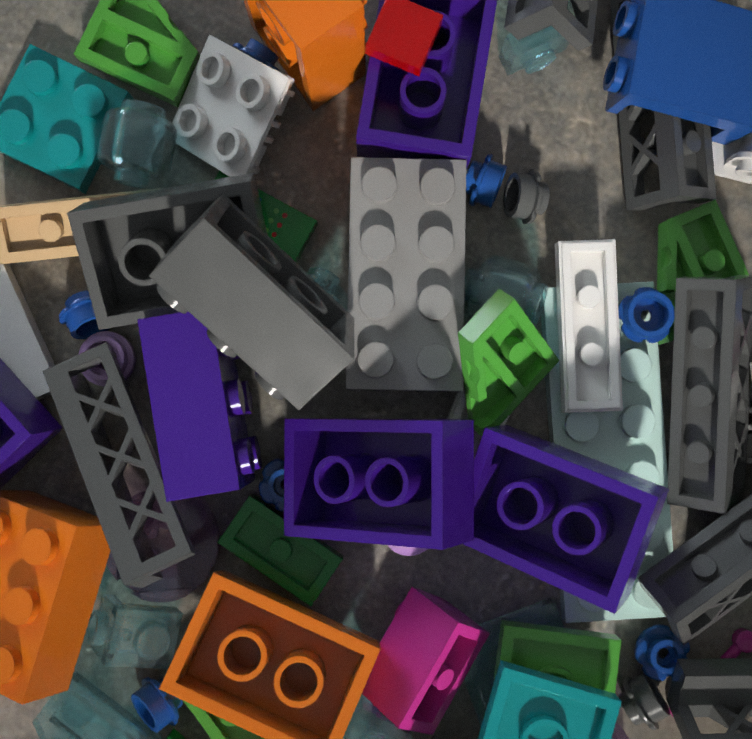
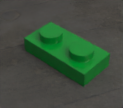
[217,494,344,606]

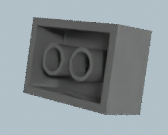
[67,173,267,330]
[149,193,354,410]

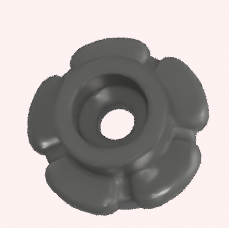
[503,169,550,224]
[618,673,670,730]

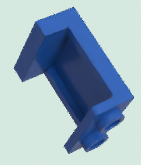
[603,0,752,145]

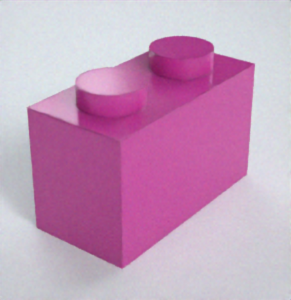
[362,587,490,735]

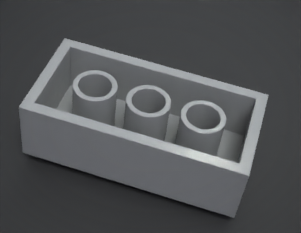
[346,157,467,392]

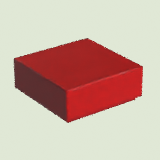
[365,0,443,76]

